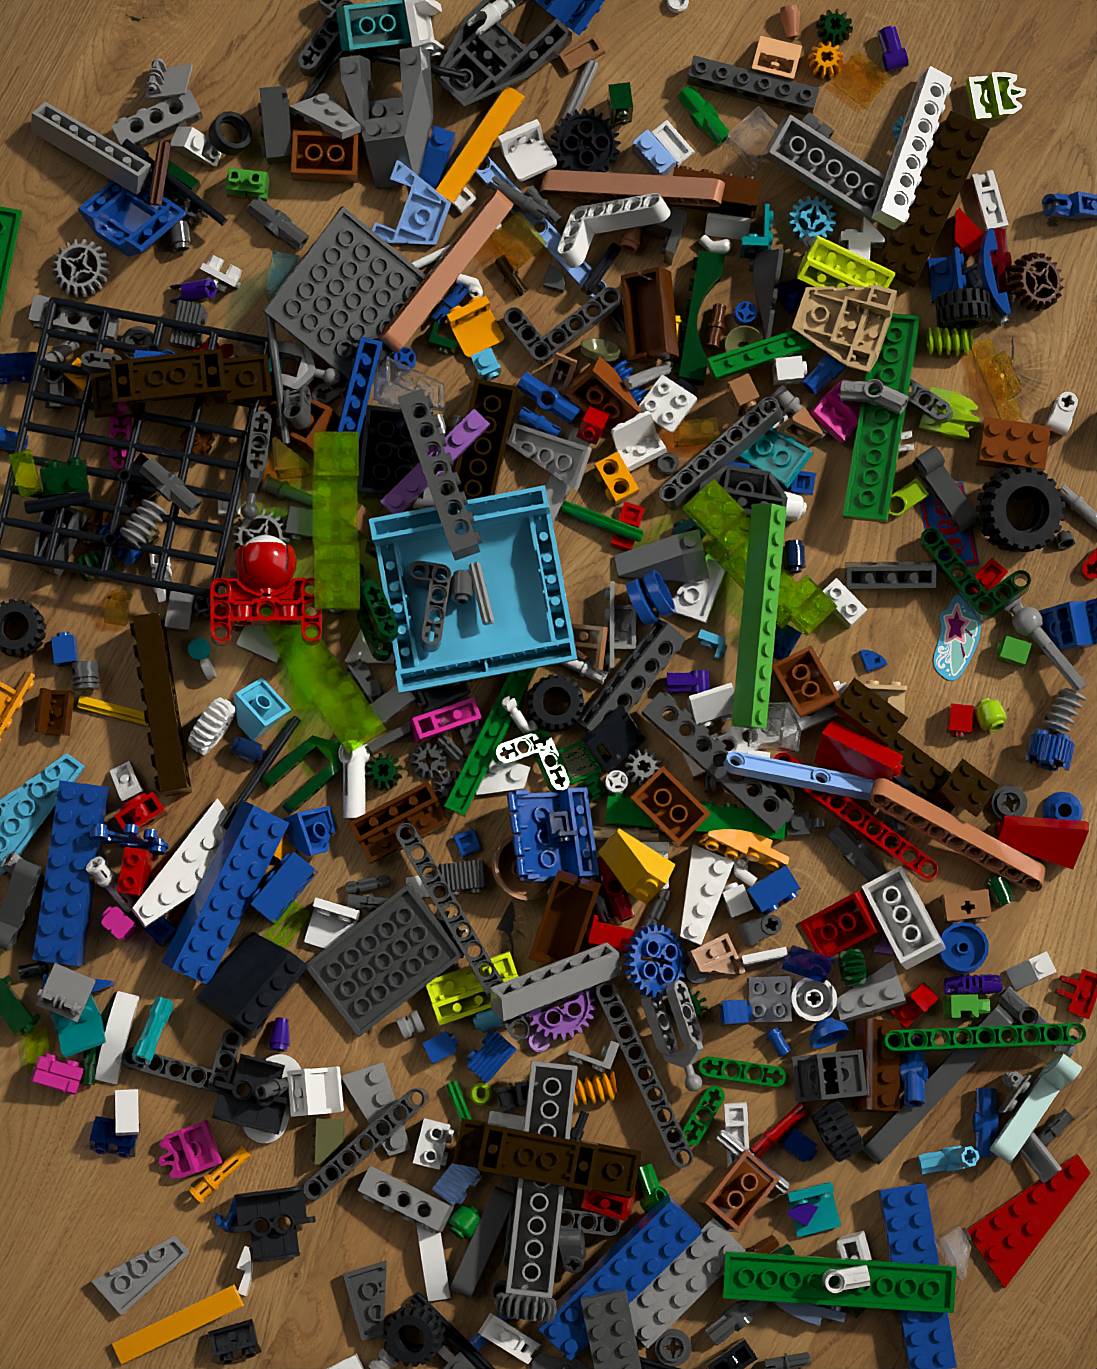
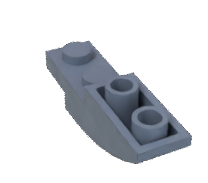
[773,1302,846,1326]

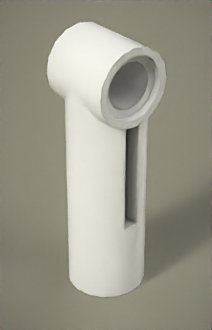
[338,742,370,818]

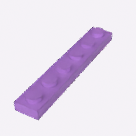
[380,409,490,514]

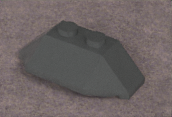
[697,464,788,515]

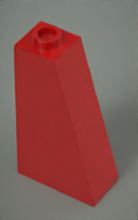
[814,720,904,781]
[994,815,1089,870]

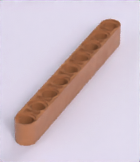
[540,170,725,207]
[378,189,513,353]
[869,778,1045,892]

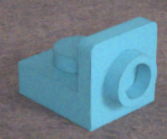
[471,347,501,381]
[697,629,728,661]

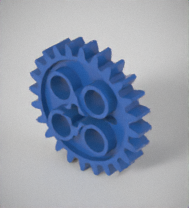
[623,924,687,998]

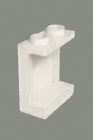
[404,0,448,60]
[287,1066,344,1117]

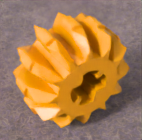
[808,41,844,79]

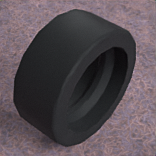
[208,111,252,156]

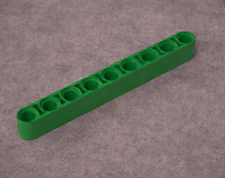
[882,1023,1086,1053]

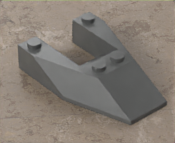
[434,0,572,108]
[340,46,433,189]

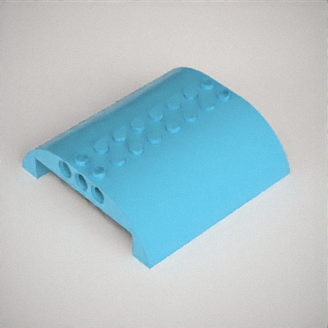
[369,485,577,694]

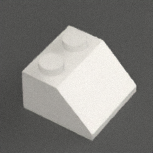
[687,683,734,728]

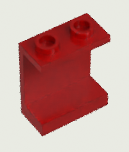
[117,847,154,898]

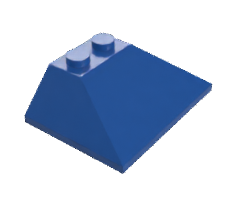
[78,180,187,257]

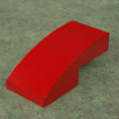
[610,501,645,551]

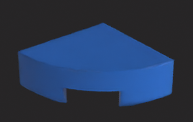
[858,650,887,672]

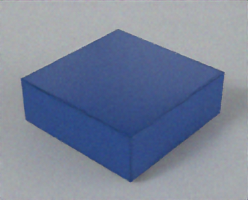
[453,828,482,858]

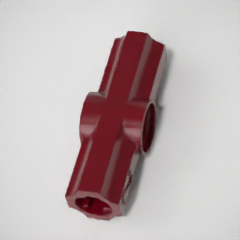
[990,228,1012,295]
[597,856,635,923]

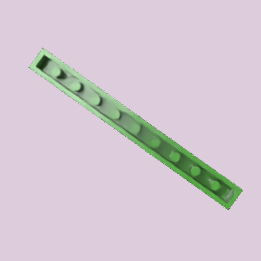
[731,503,787,729]

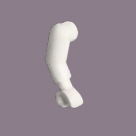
[501,695,538,735]

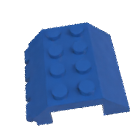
[507,787,599,883]

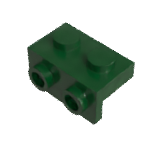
[40,457,89,495]

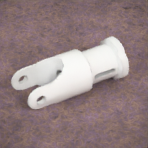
[467,0,516,36]

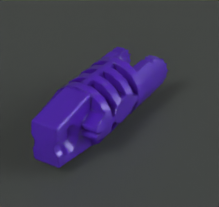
[944,974,1003,995]

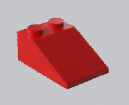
[799,889,883,962]

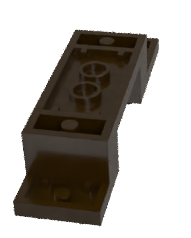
[91,349,273,418]
[831,678,999,817]
[453,1118,642,1197]

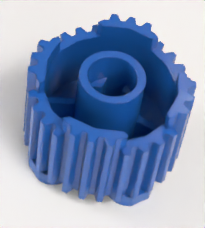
[1025,729,1075,771]

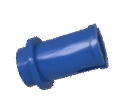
[765,1027,791,1057]

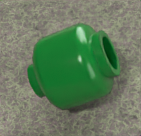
[448,1205,481,1240]

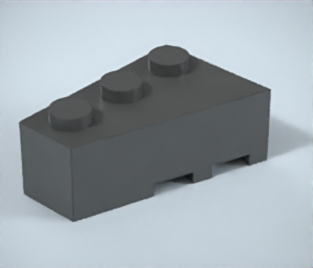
[258,86,292,165]
[34,507,87,577]

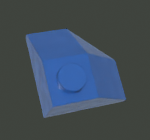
[283,806,336,856]

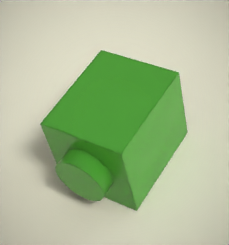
[995,635,1032,668]

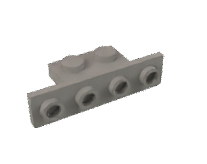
[605,581,636,672]

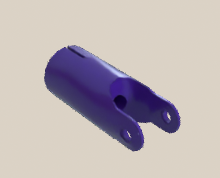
[170,279,217,304]

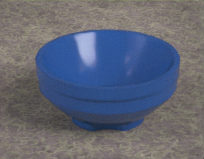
[1042,792,1083,821]
[809,1017,850,1049]

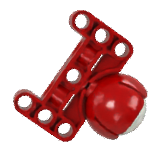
[210,535,322,647]

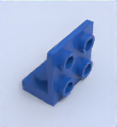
[927,247,966,303]

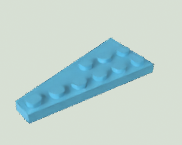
[0,753,86,875]

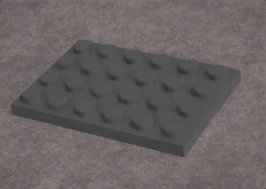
[307,883,464,1037]

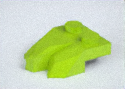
[965,72,1025,121]
[919,387,981,440]

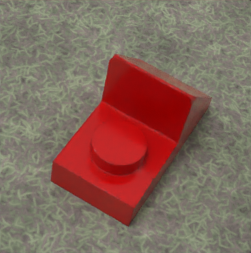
[890,982,938,1028]

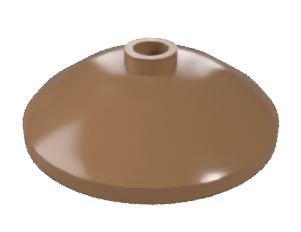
[492,835,552,901]

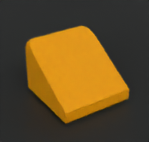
[273,835,297,861]

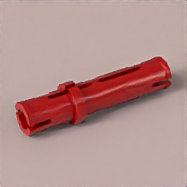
[750,1102,809,1159]

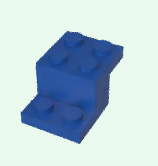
[535,0,605,35]
[1039,598,1097,655]

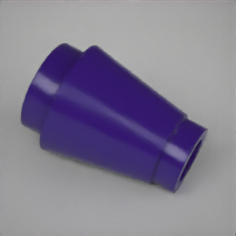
[268,1017,290,1052]

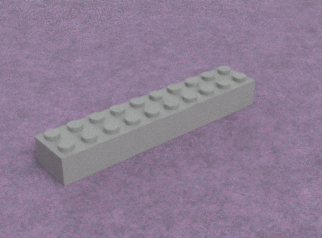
[505,1061,578,1298]

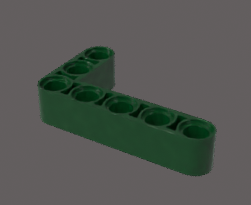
[921,528,1031,621]

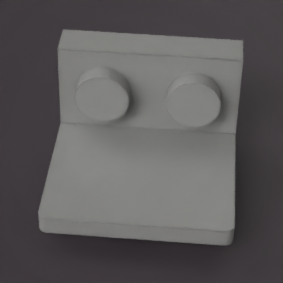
[567,1041,619,1073]

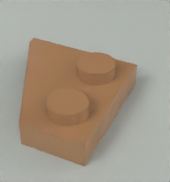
[571,623,608,670]
[687,933,746,975]

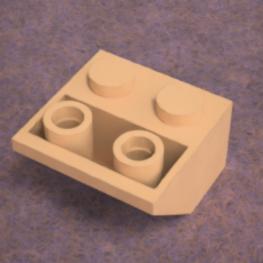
[752,36,802,81]

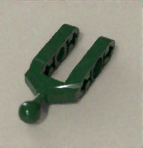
[347,561,398,661]
[260,724,358,815]

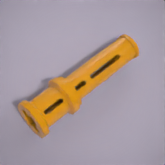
[188,1146,251,1204]

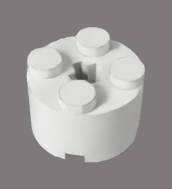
[791,976,837,1022]

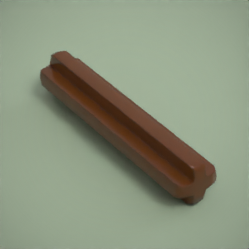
[149,140,171,206]

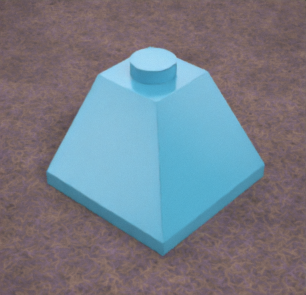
[234,677,292,741]

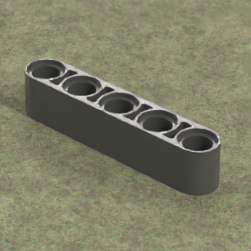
[450,1186,516,1299]

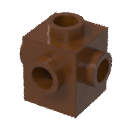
[179,428,215,456]

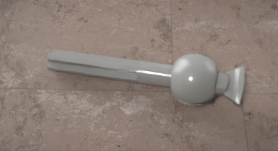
[1003,597,1087,693]

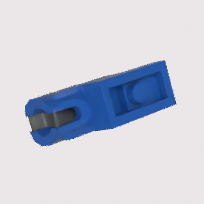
[1042,191,1097,221]

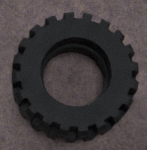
[976,467,1065,552]

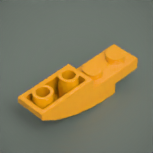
[698,829,790,871]

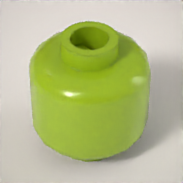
[974,698,1007,732]

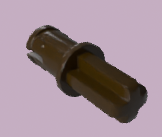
[495,255,528,298]

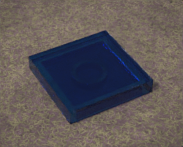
[782,945,835,983]

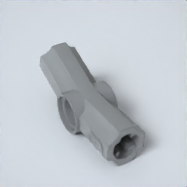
[841,379,909,415]

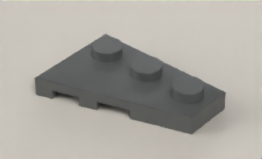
[343,1260,387,1341]

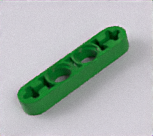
[698,1056,786,1087]

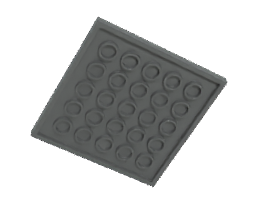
[263,206,426,385]

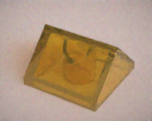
[272,437,312,480]

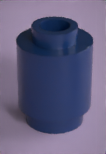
[783,540,806,574]
[230,736,265,765]

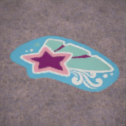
[933,594,981,681]

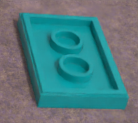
[737,423,813,488]

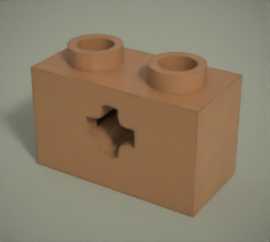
[726,373,760,416]
[941,889,992,925]

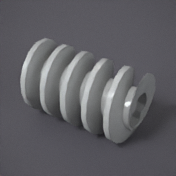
[120,499,168,549]
[1042,688,1087,735]

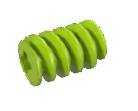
[926,327,973,356]

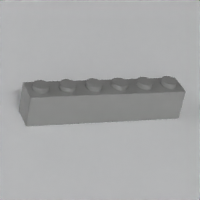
[31,101,151,195]
[490,943,620,1021]

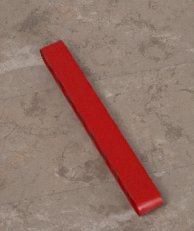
[774,752,938,883]

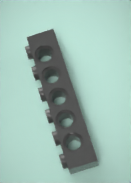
[687,55,819,115]
[577,619,686,733]

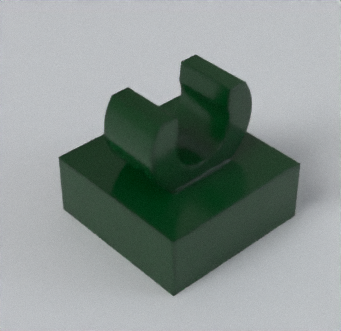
[577,773,608,804]

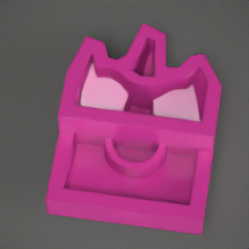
[810,378,861,444]
[159,1120,223,1179]

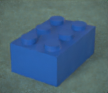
[251,852,318,924]

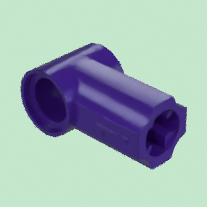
[877,26,909,72]
[666,670,710,695]

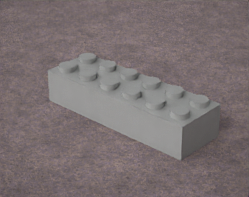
[762,114,886,224]
[629,1217,746,1348]

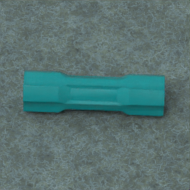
[132,997,174,1065]

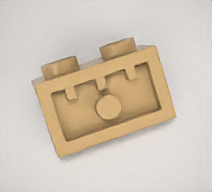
[864,680,907,714]

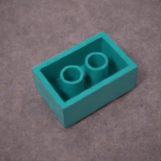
[336,0,411,51]

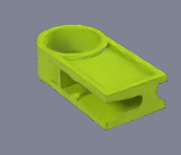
[889,478,929,517]

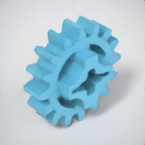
[789,196,836,240]

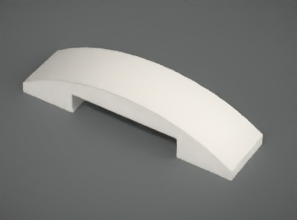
[95,991,140,1084]
[724,1102,749,1167]
[416,1208,451,1302]

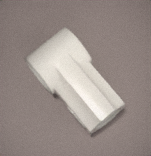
[822,1265,870,1293]

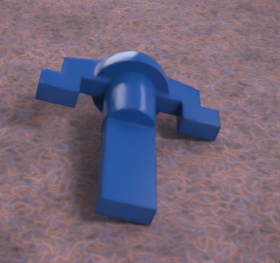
[214,1198,238,1232]

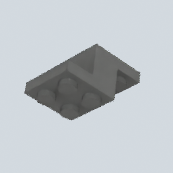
[644,206,687,265]
[791,1049,867,1102]

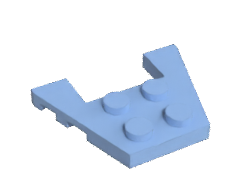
[372,160,451,245]

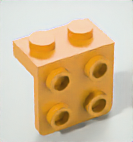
[447,296,504,358]

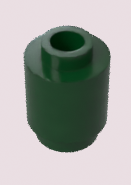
[984,874,1014,908]

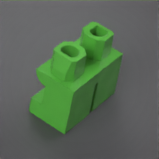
[225,168,270,201]
[944,995,990,1019]

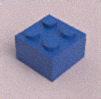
[746,865,801,915]

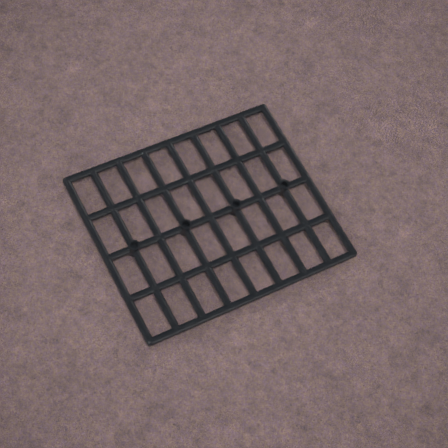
[0,297,270,598]

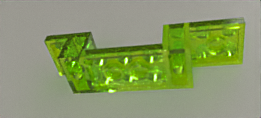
[312,431,360,610]
[682,479,838,636]
[260,600,386,755]

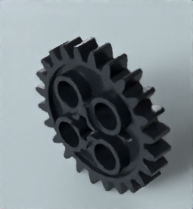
[550,108,621,173]

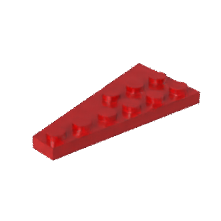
[965,1154,1091,1288]

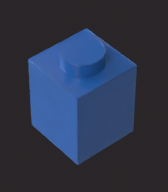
[51,632,79,667]
[422,1031,459,1064]

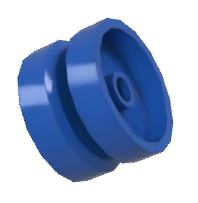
[626,569,676,627]
[937,922,989,975]

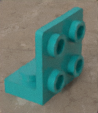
[739,204,773,258]
[49,994,106,1058]
[786,1181,841,1237]

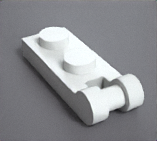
[971,170,1009,231]
[478,1313,541,1364]

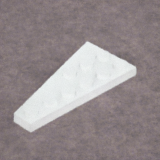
[132,798,228,928]

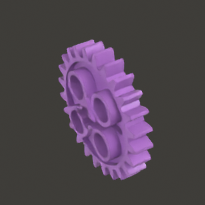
[525,989,596,1041]

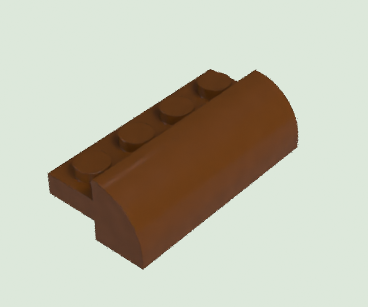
[348,781,450,864]
[853,1018,900,1112]

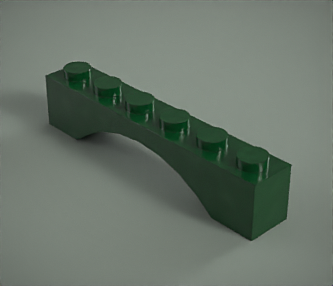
[675,250,725,386]

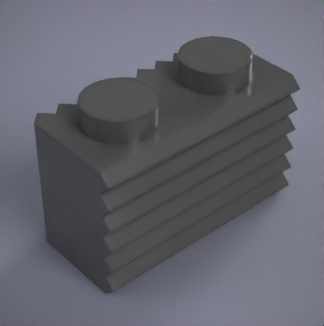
[168,300,208,350]
[439,860,487,896]

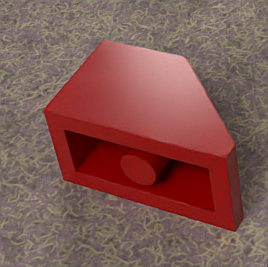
[952,208,984,262]
[581,1189,636,1221]

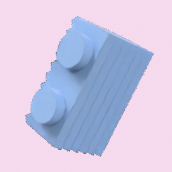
[632,130,676,176]
[432,1163,482,1206]

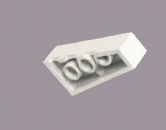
[679,845,735,946]

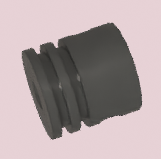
[71,661,100,692]

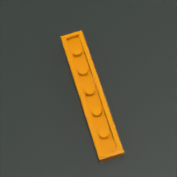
[436,86,525,204]
[112,1284,244,1365]

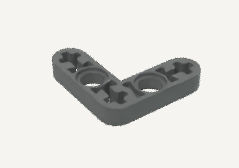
[906,379,953,423]

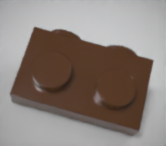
[35,688,75,736]

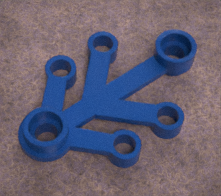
[90,824,169,855]

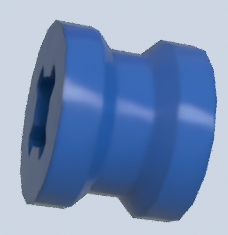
[734,301,757,326]
[394,347,416,372]

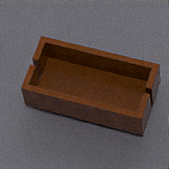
[669,166,761,218]
[621,266,679,365]
[528,870,601,965]

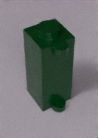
[0,975,41,1037]

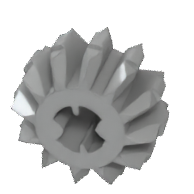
[625,749,662,787]

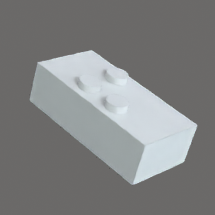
[862,866,946,970]

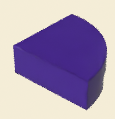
[787,1204,818,1227]

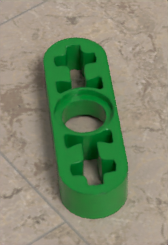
[682,1086,725,1146]

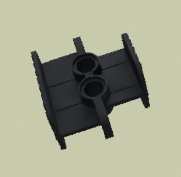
[212,1054,290,1135]
[230,1186,316,1262]

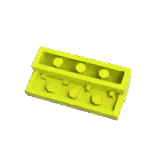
[797,235,895,288]
[426,951,519,1026]

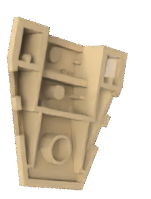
[792,285,897,373]

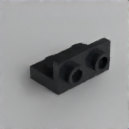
[208,1319,262,1365]

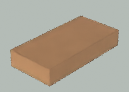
[557,33,605,75]

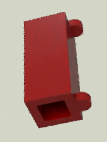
[584,915,643,953]

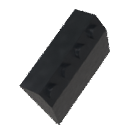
[357,405,433,499]
[196,932,308,1041]

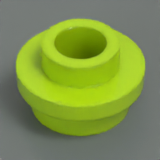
[470,1083,492,1105]

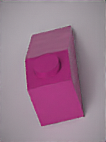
[408,697,482,744]

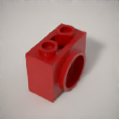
[114,791,169,833]

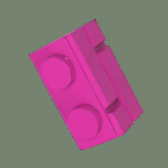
[101,907,140,942]
[29,1052,83,1095]

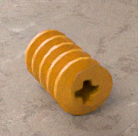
[574,1071,617,1106]

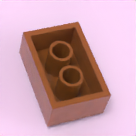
[291,130,360,183]
[976,417,1051,471]
[630,766,711,848]

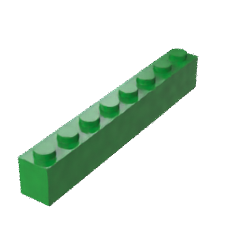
[605,793,786,841]

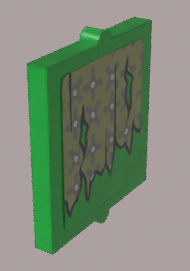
[557,741,603,785]

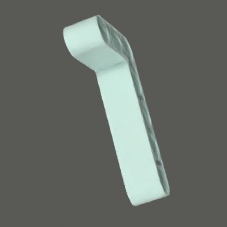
[990,1053,1082,1164]

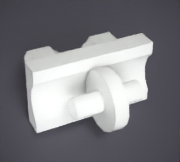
[200,255,242,292]

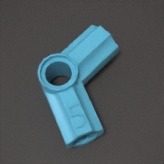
[918,1145,979,1174]

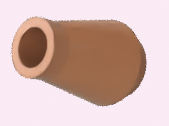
[779,5,800,39]
[620,226,643,254]

